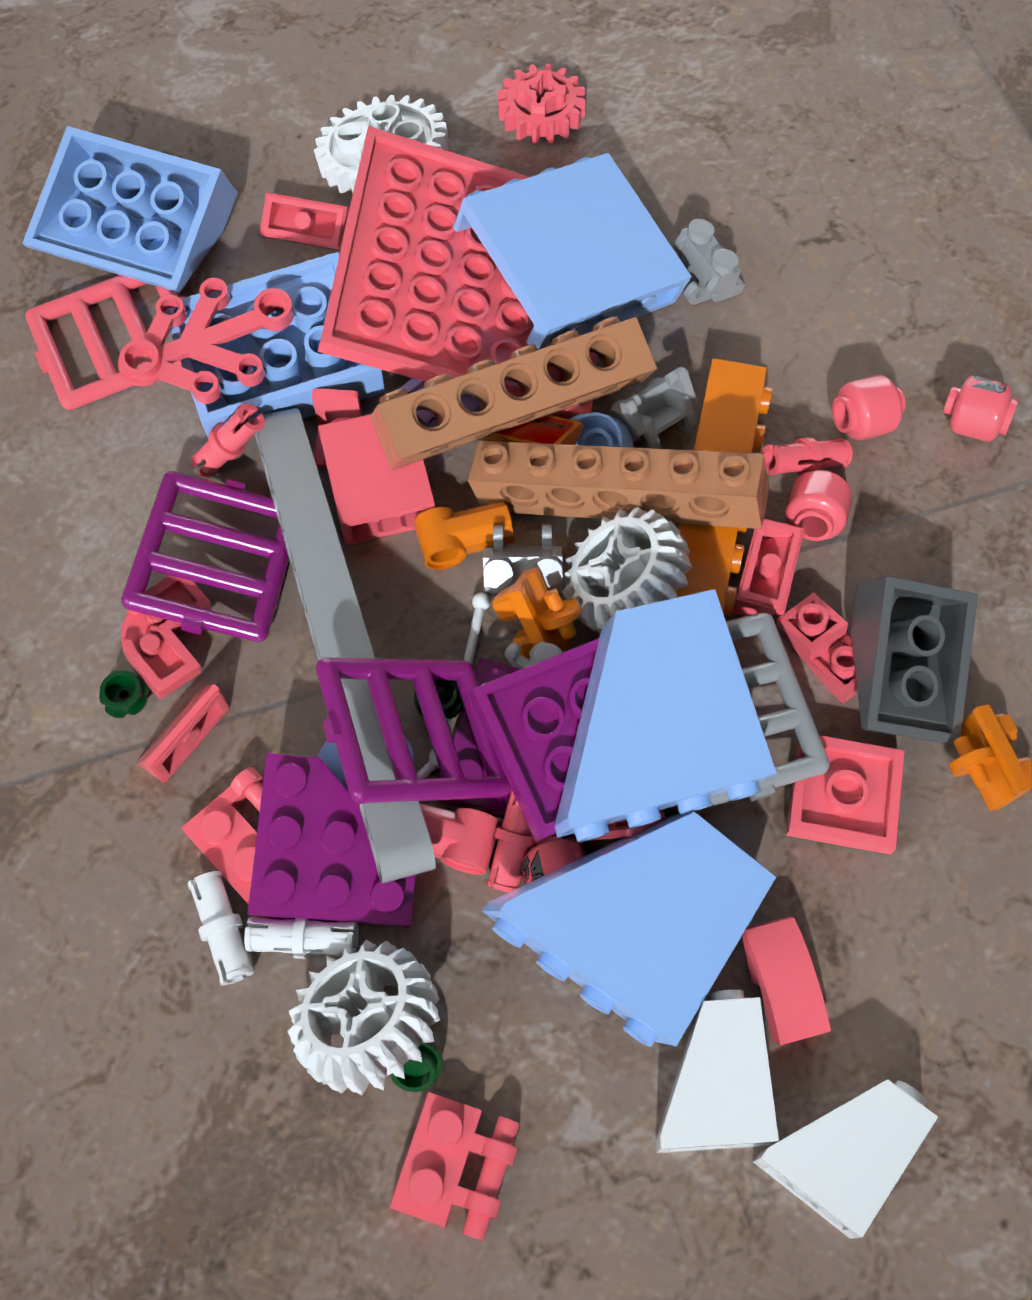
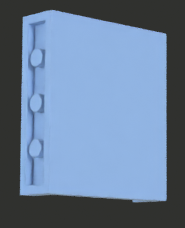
[453,153,692,350]

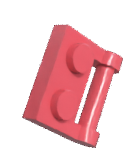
[181,767,263,905]

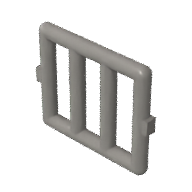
[703,612,830,809]

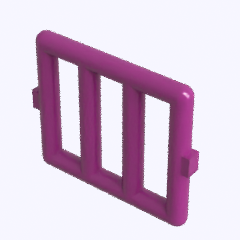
[121,471,289,642]
[316,657,511,804]

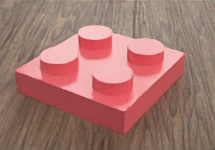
[786,735,905,855]

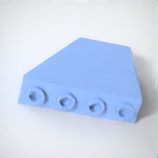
[554,589,777,842]
[482,812,776,1047]

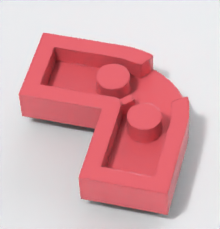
[121,576,212,700]

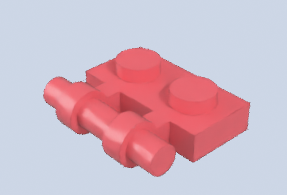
[389,1092,520,1242]

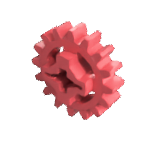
[498,64,586,144]

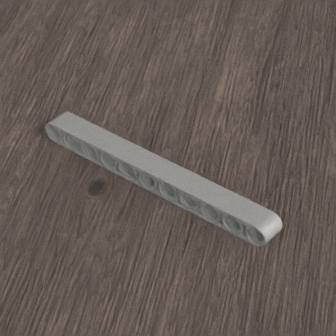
[252,408,436,884]

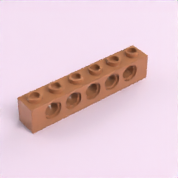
[370,316,657,471]
[468,441,769,529]

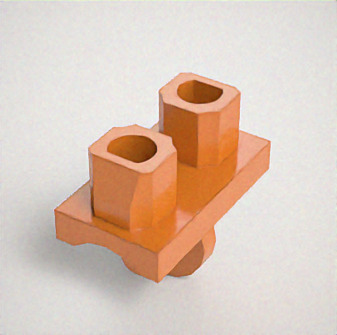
[492,567,582,659]
[948,704,1032,812]

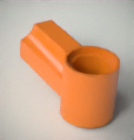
[414,501,514,570]

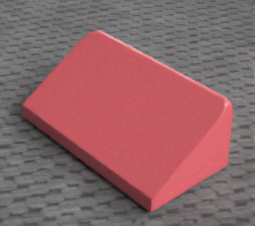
[259,192,349,250]
[732,518,805,615]
[137,684,229,784]

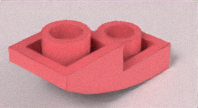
[776,592,858,704]
[742,916,831,1045]

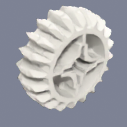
[562,507,693,634]
[288,940,440,1095]

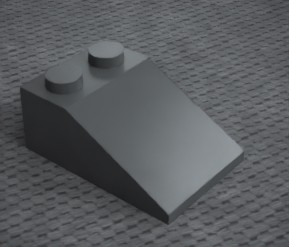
[851,576,978,745]

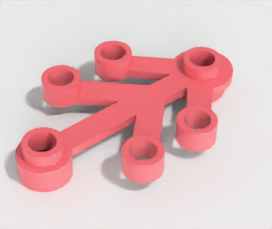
[118,278,294,404]

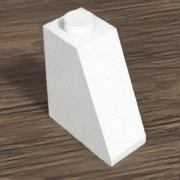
[656,990,779,1153]
[753,1079,938,1239]

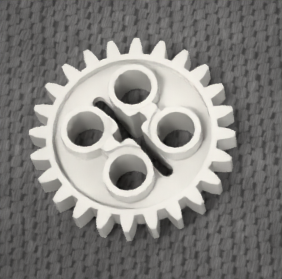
[314,95,450,193]

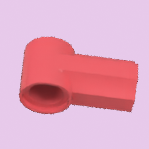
[420,804,501,875]

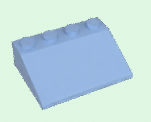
[22,126,238,293]
[164,252,385,438]

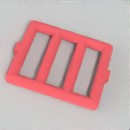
[25,275,185,410]

